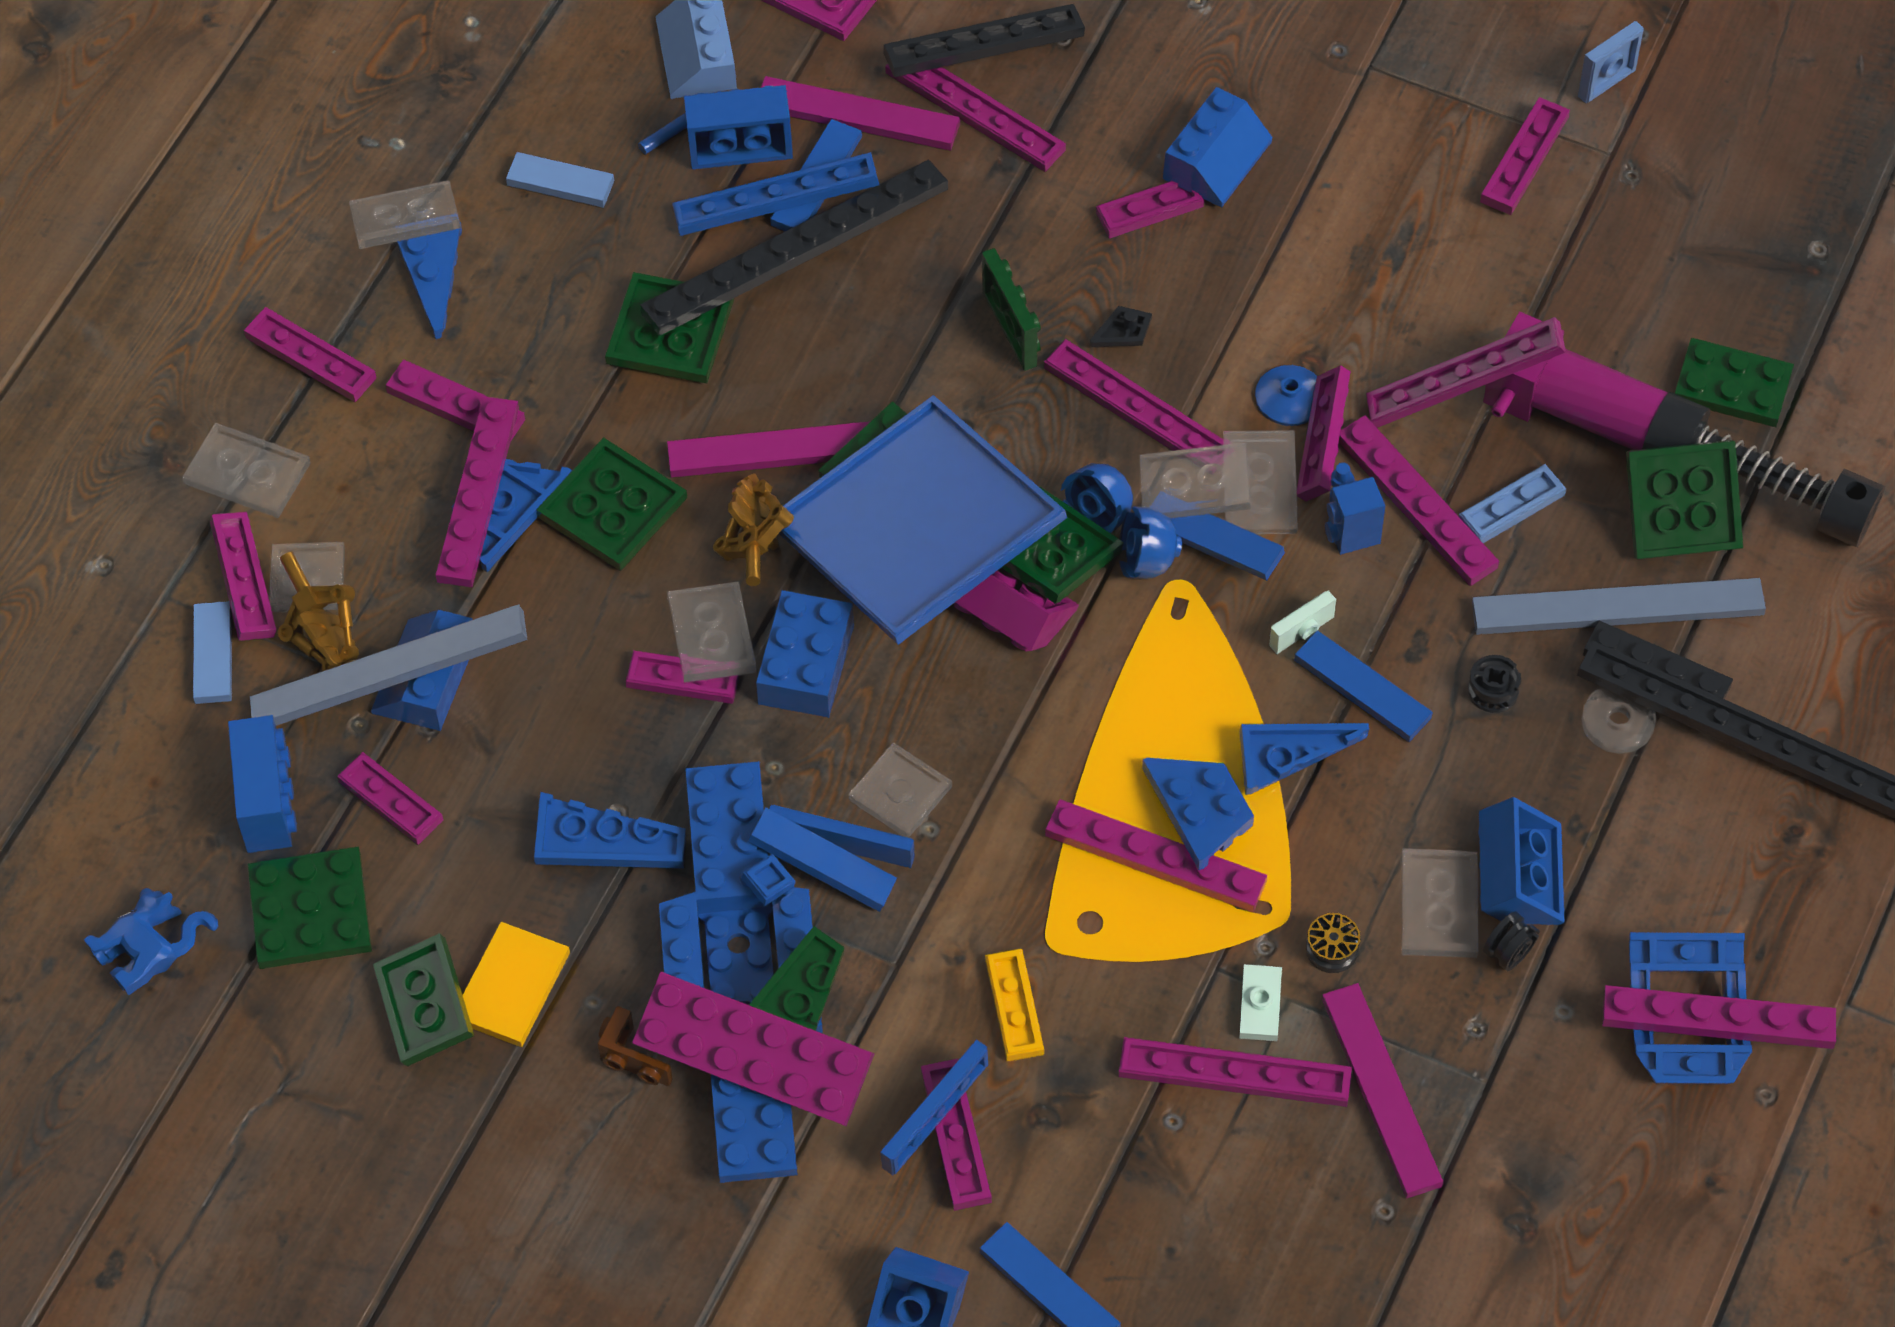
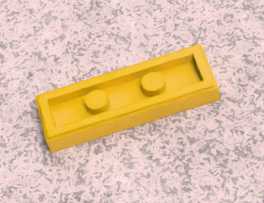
[985,949,1044,1062]

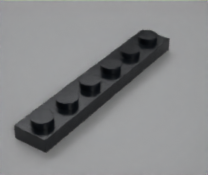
[883,4,1085,77]

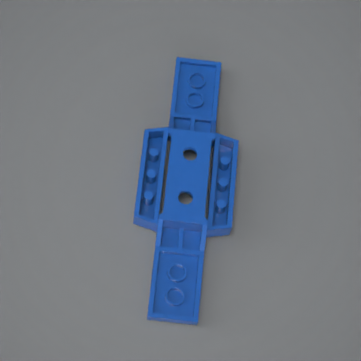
[659,761,823,1183]

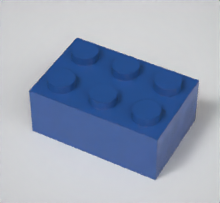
[684,85,793,170]
[756,590,854,718]
[228,715,297,853]

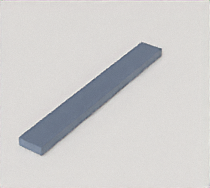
[1472,578,1766,635]
[250,604,527,726]

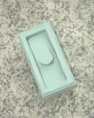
[1269,590,1336,654]
[1239,964,1282,1041]

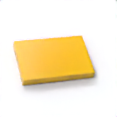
[463,922,570,1047]

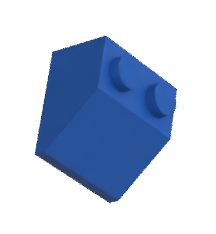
[867,1247,969,1327]

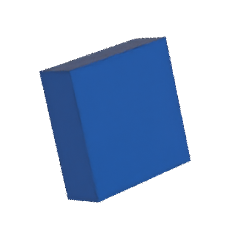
[742,854,796,906]

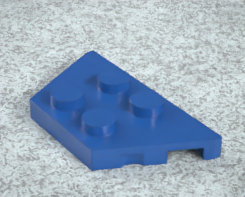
[451,459,572,572]
[1142,758,1254,870]

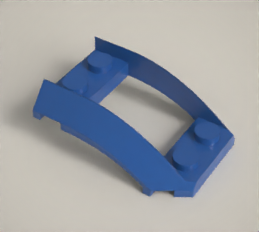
[1629,932,1752,1084]

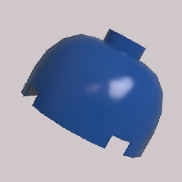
[1061,463,1133,533]
[1119,506,1182,579]

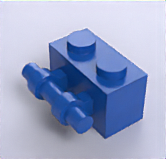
[1325,462,1386,555]

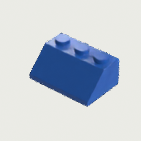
[1163,87,1273,208]
[371,610,473,731]
[1478,797,1565,925]

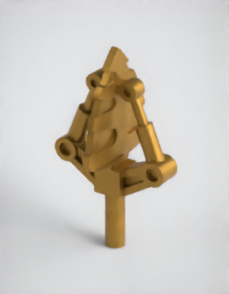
[713,474,794,586]
[278,552,359,671]

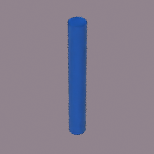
[638,91,721,155]

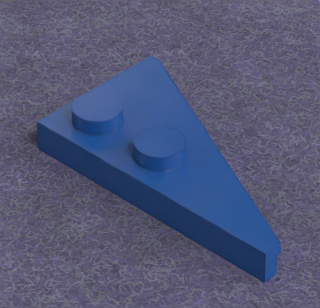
[396,219,462,339]
[1239,723,1369,795]

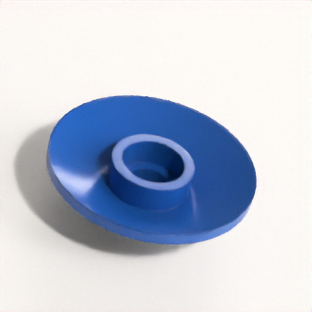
[1255,365,1317,426]

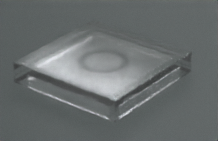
[269,542,345,612]
[848,742,952,838]

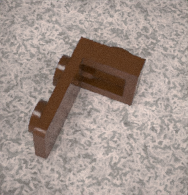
[598,1006,673,1086]

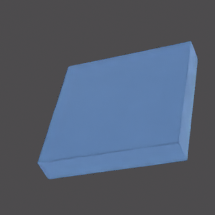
[1578,21,1644,103]

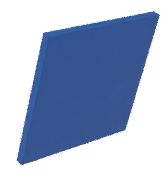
[779,395,1067,645]

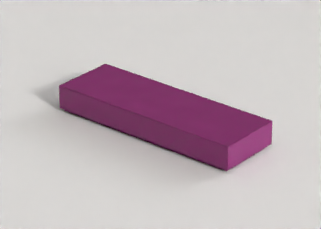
[1096,181,1204,239]
[626,650,740,704]
[337,752,443,845]

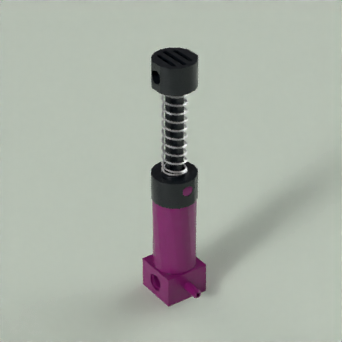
[1483,311,1885,548]

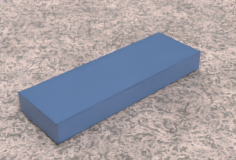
[506,152,614,208]
[1459,464,1566,543]
[193,601,232,704]

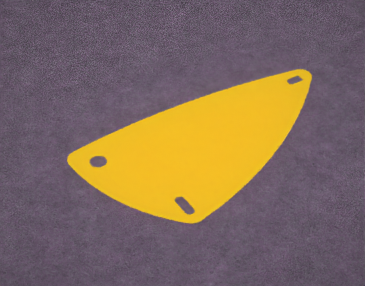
[1045,579,1291,962]

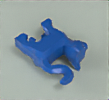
[84,888,218,995]

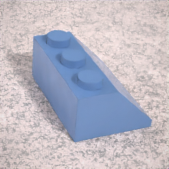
[655,0,737,99]

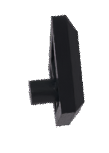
[1090,306,1152,347]

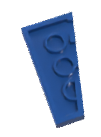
[534,792,686,868]

